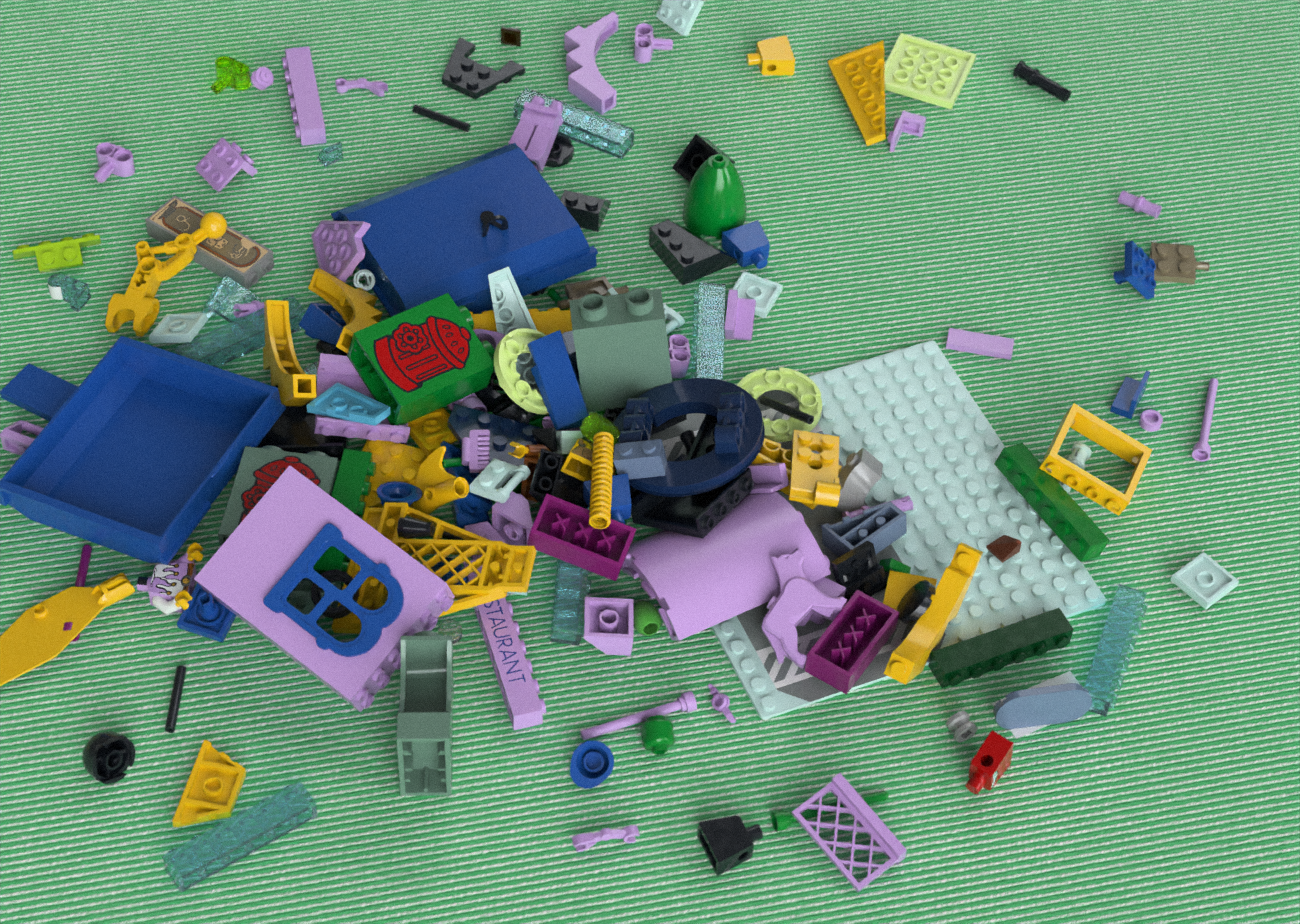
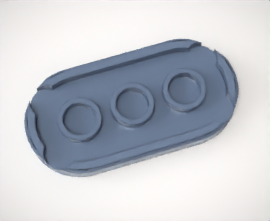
[993,683,1092,729]

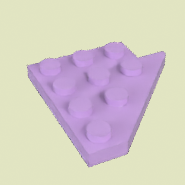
[311,221,371,282]

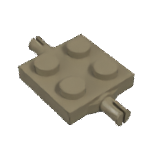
[1149,242,1210,284]
[557,276,629,310]

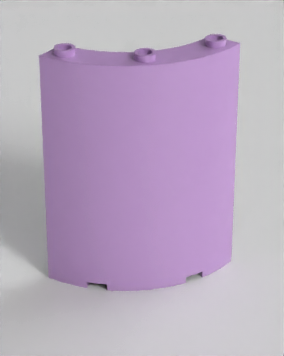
[621,492,831,641]

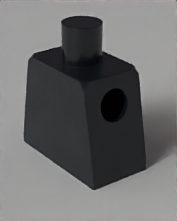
[697,815,763,876]

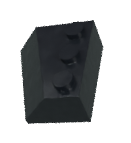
[649,220,737,285]

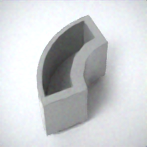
[835,448,883,512]

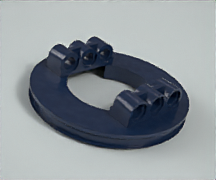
[610,378,765,497]

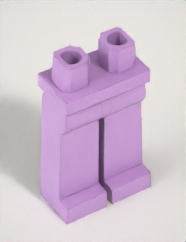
[504,96,563,172]

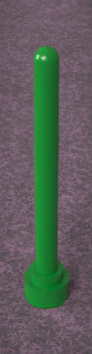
[771,791,889,832]

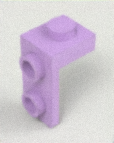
[888,111,926,152]

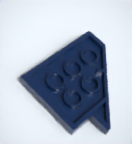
[448,404,543,483]

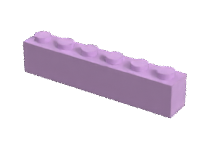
[282,46,326,146]

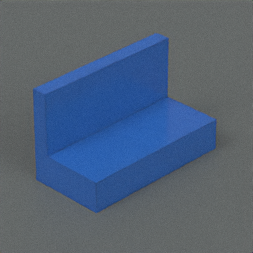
[1110,371,1150,419]

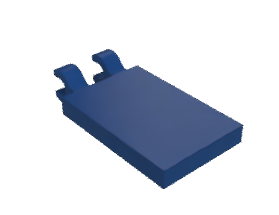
[0,363,78,422]

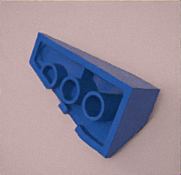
[299,303,346,345]

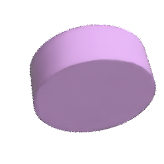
[1139,410,1163,432]

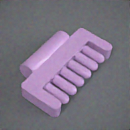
[461,430,490,473]

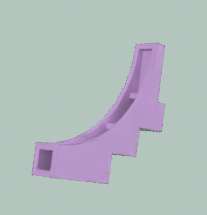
[564,12,619,115]

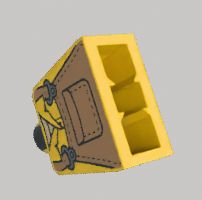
[560,439,593,481]

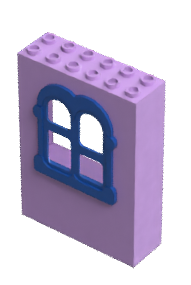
[194,465,455,713]

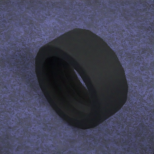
[311,569,359,619]

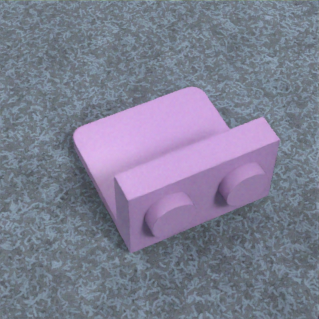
[195,137,258,192]

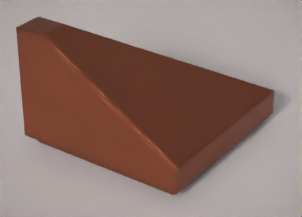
[986,535,1022,563]

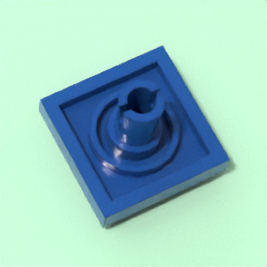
[1113,241,1156,299]
[177,583,236,643]

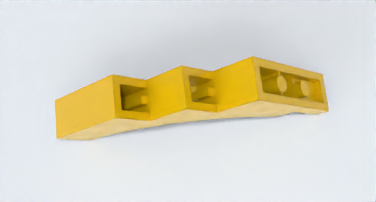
[884,542,983,685]

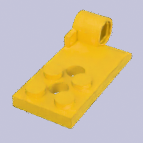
[789,430,841,507]

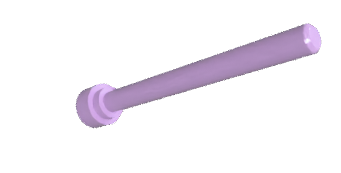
[1192,378,1218,462]
[580,691,697,740]

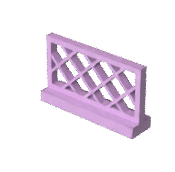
[792,773,907,892]

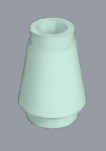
[353,269,375,291]

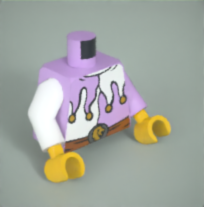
[137,542,203,615]

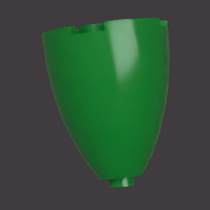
[683,154,746,240]

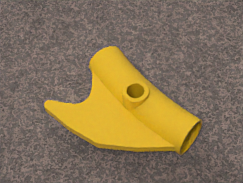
[409,446,469,515]

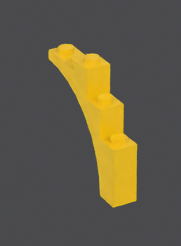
[308,268,383,354]
[263,300,316,406]

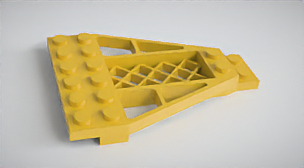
[331,502,537,634]

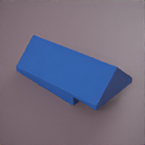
[527,330,593,431]
[441,441,493,529]

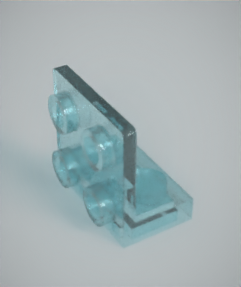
[200,275,262,331]

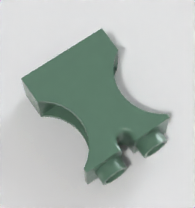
[397,631,454,796]

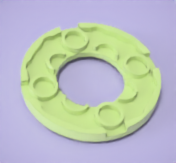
[493,328,549,415]
[737,367,822,442]

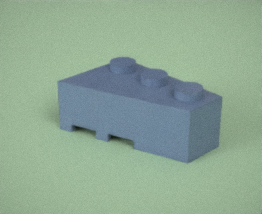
[821,502,907,557]

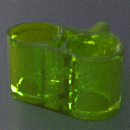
[211,56,251,94]

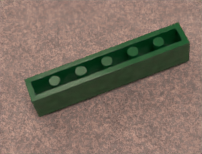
[928,608,1074,688]

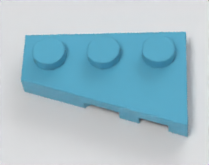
[307,382,391,426]

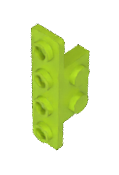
[12,233,101,273]

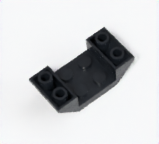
[529,448,615,510]

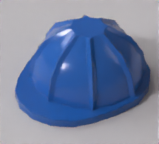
[377,481,422,506]
[570,740,614,789]

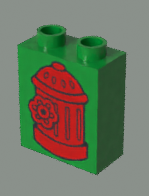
[347,293,495,426]

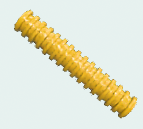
[589,432,614,529]

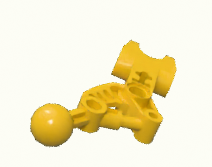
[105,212,227,337]

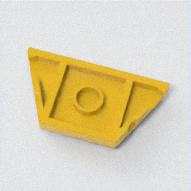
[408,408,457,457]
[172,740,246,827]

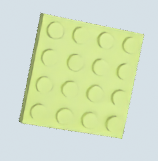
[885,33,976,109]

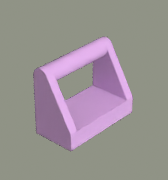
[0,420,44,456]

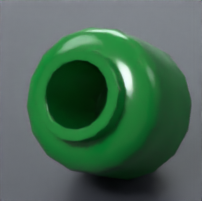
[640,715,675,754]

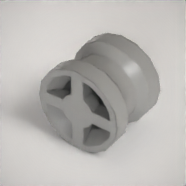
[946,711,977,742]

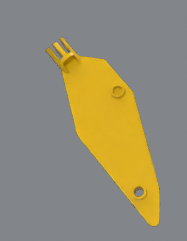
[0,572,135,686]

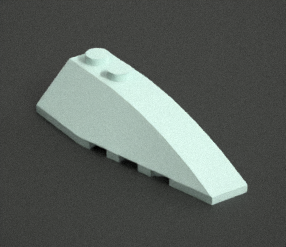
[488,266,540,392]

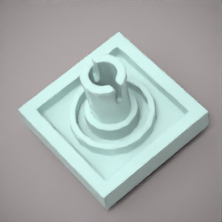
[655,0,705,36]

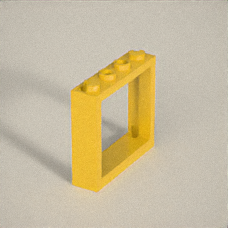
[1039,403,1152,516]

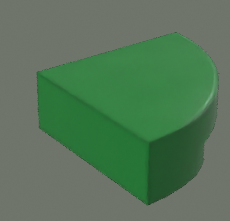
[879,558,911,574]

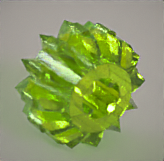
[580,412,621,445]

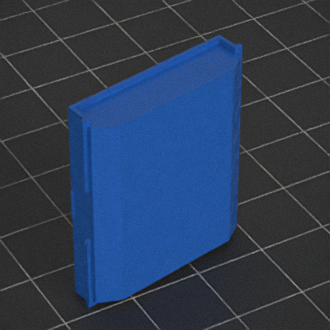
[331,143,598,317]
[0,336,286,565]

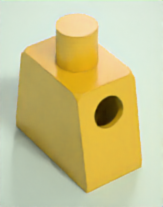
[746,35,795,75]

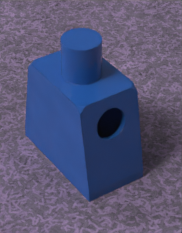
[721,220,770,269]
[583,473,631,524]

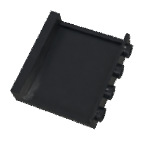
[256,386,349,461]
[631,454,754,539]

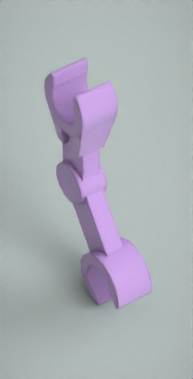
[335,78,388,97]
[572,825,640,852]

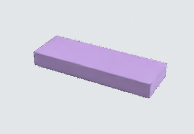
[946,328,1014,360]

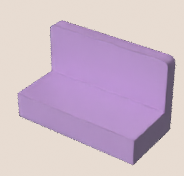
[724,290,756,341]
[748,463,789,494]

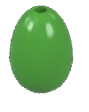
[633,600,662,636]

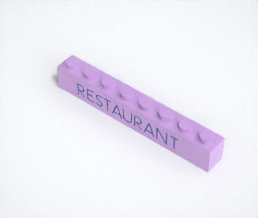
[463,559,546,731]

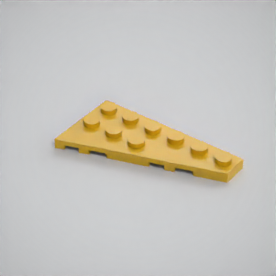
[827,40,886,146]

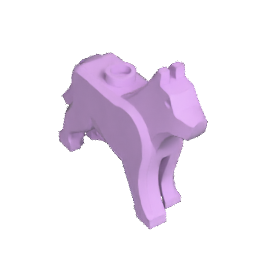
[761,548,847,669]

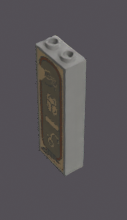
[145,196,274,291]

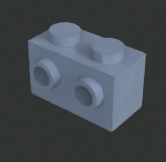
[613,439,667,479]

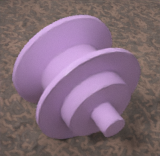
[251,67,274,90]

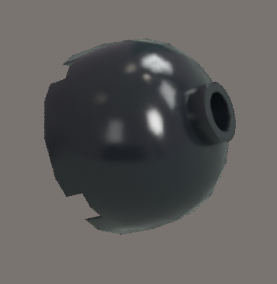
[82,731,136,784]

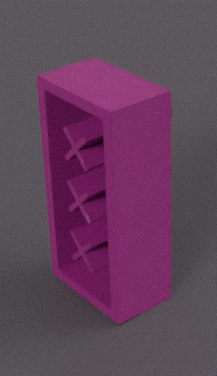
[526,494,637,581]
[805,590,899,694]

